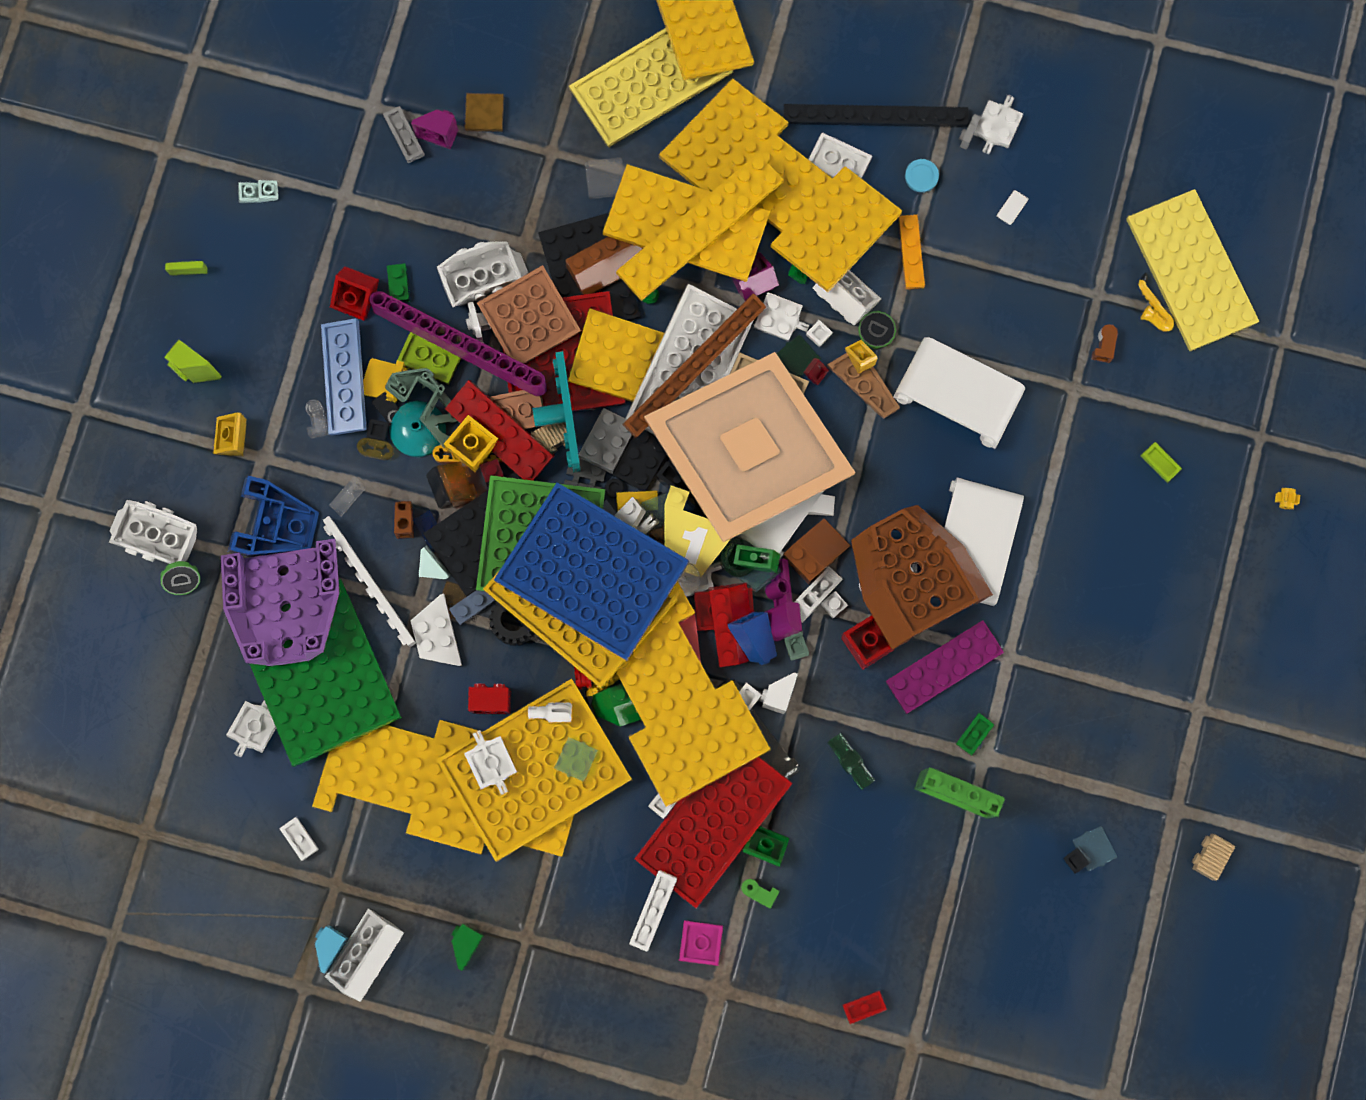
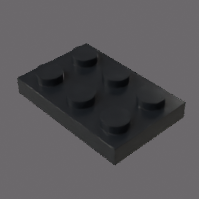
[612,430,667,491]

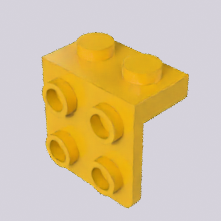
[363,358,408,403]

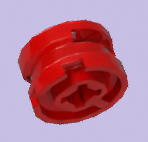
[574,667,592,689]

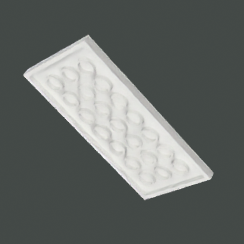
[625,284,754,434]

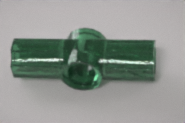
[827,733,875,790]

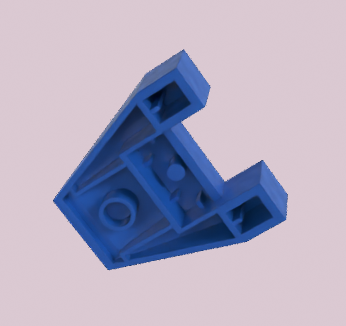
[228,476,319,557]

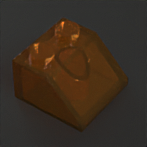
[437,462,477,508]

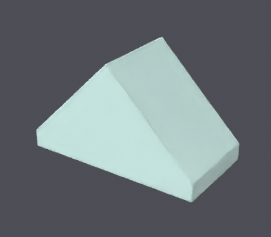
[419,545,451,579]

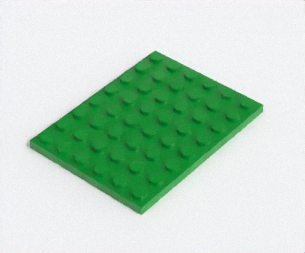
[249,579,402,767]

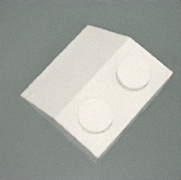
[760,673,798,714]

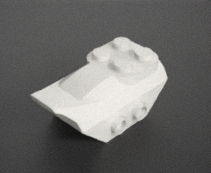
[437,242,528,307]
[109,500,197,564]

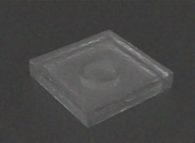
[585,157,623,199]
[329,476,365,516]

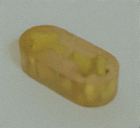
[357,438,394,460]

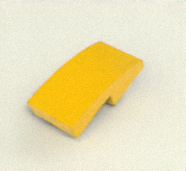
[616,490,658,511]

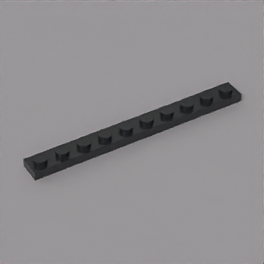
[784,104,968,127]

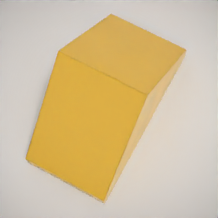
[845,340,878,374]

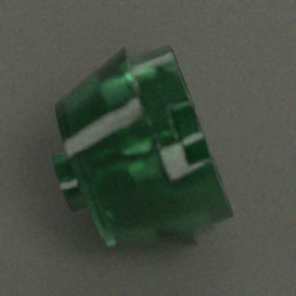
[719,539,754,577]

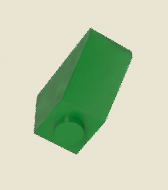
[734,545,780,573]
[452,923,484,971]

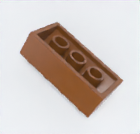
[565,237,643,295]

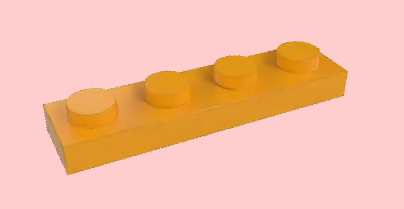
[898,215,925,290]

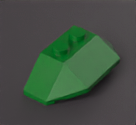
[592,684,642,727]

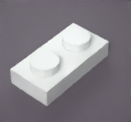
[279,817,319,861]

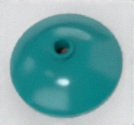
[389,401,446,457]

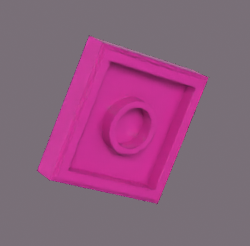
[679,921,723,966]

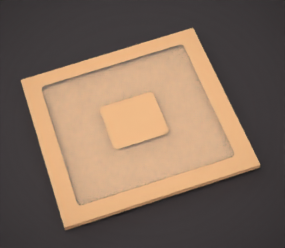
[644,352,855,542]

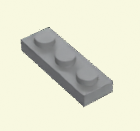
[383,106,425,163]

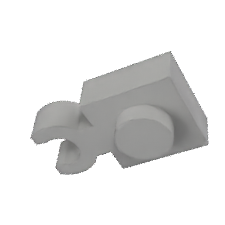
[959,114,981,150]

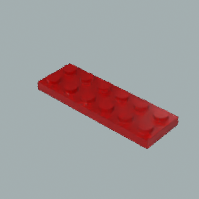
[445,380,555,481]

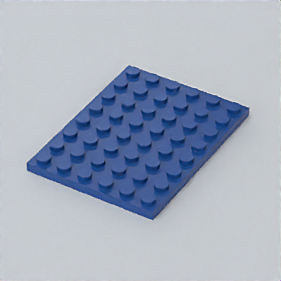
[494,482,689,661]

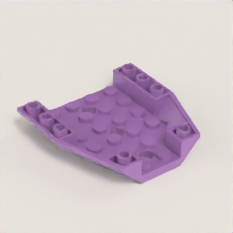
[221,539,339,666]

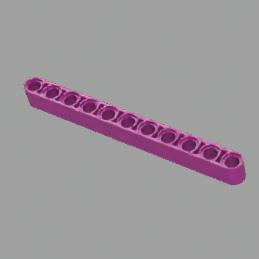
[370,291,547,396]

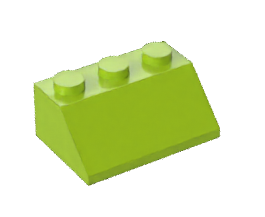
[164,340,222,383]

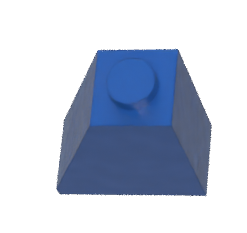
[728,612,777,665]

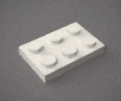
[808,133,872,179]

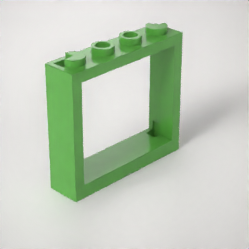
[914,767,1005,819]

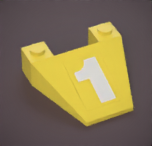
[664,486,730,577]

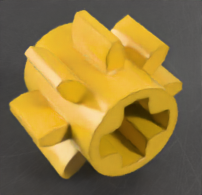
[1275,488,1300,510]

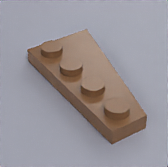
[827,353,900,419]

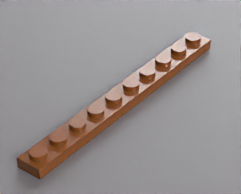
[622,293,766,438]

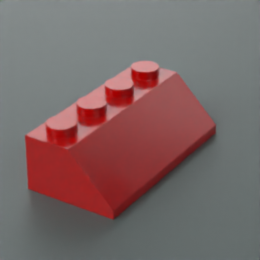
[708,582,751,667]

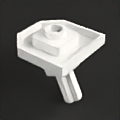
[466,302,491,343]

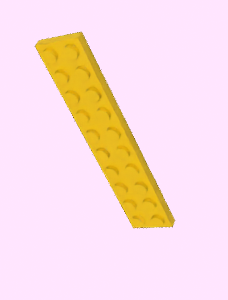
[616,153,784,301]

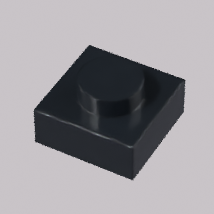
[366,419,389,442]
[1063,846,1092,874]

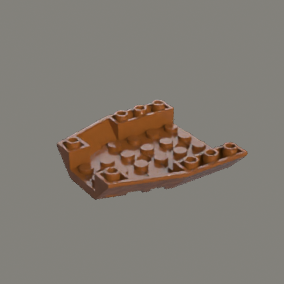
[851,505,993,650]

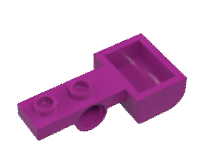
[765,559,802,641]

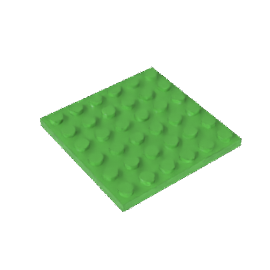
[476,476,605,592]

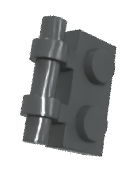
[564,458,606,489]

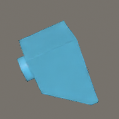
[315,926,349,973]

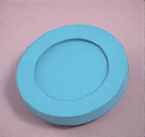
[905,159,939,192]

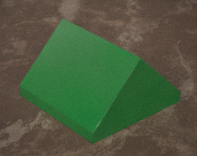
[742,826,790,867]

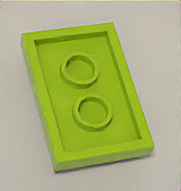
[398,332,461,385]

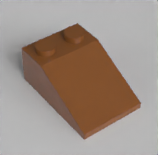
[783,518,850,585]

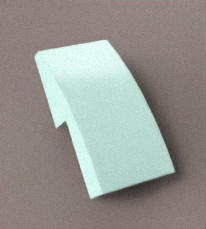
[238,180,278,203]

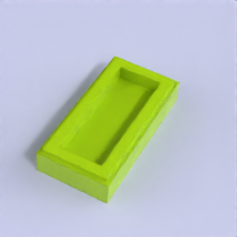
[165,261,208,275]
[1141,442,1182,483]

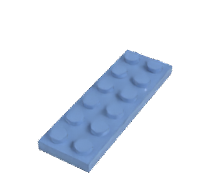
[321,318,367,436]

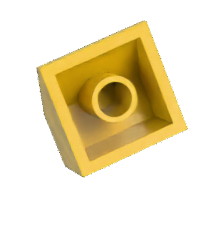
[444,415,498,472]

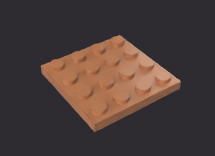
[477,265,581,364]

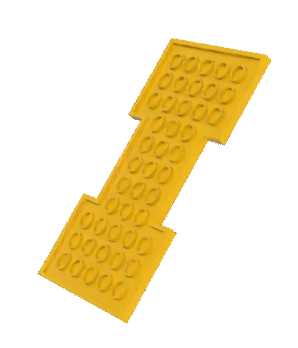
[659,79,902,292]
[616,581,771,807]

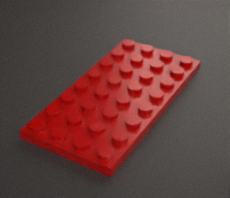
[635,757,793,908]

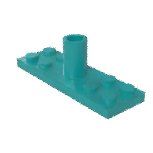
[532,351,581,473]

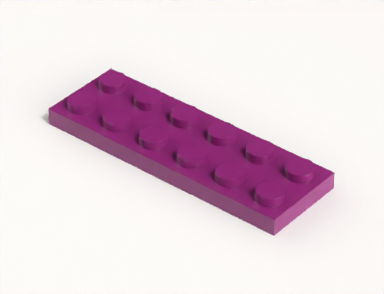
[885,620,1004,714]

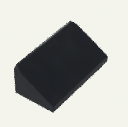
[426,466,452,509]

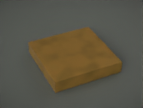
[465,93,504,131]

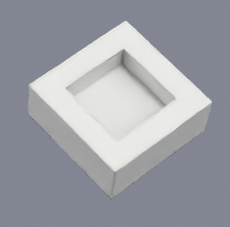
[806,320,833,348]
[821,591,848,618]

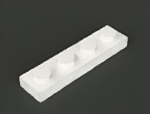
[629,870,678,952]

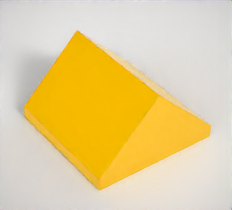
[213,412,247,456]

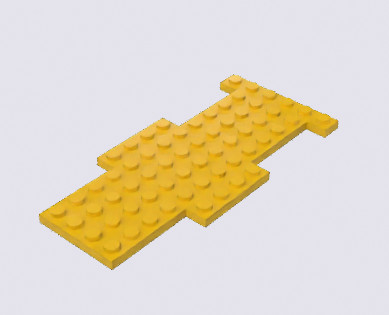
[312,720,574,857]

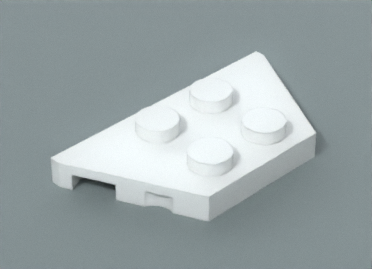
[411,594,462,666]

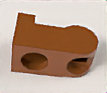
[1091,324,1118,363]
[394,501,414,539]

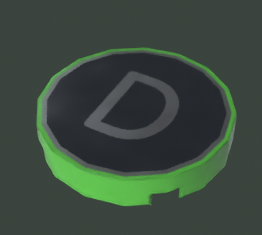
[858,311,896,349]
[160,561,200,595]

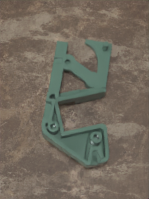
[385,368,461,448]

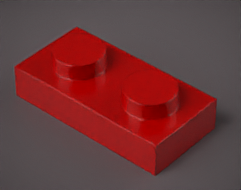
[842,991,887,1024]

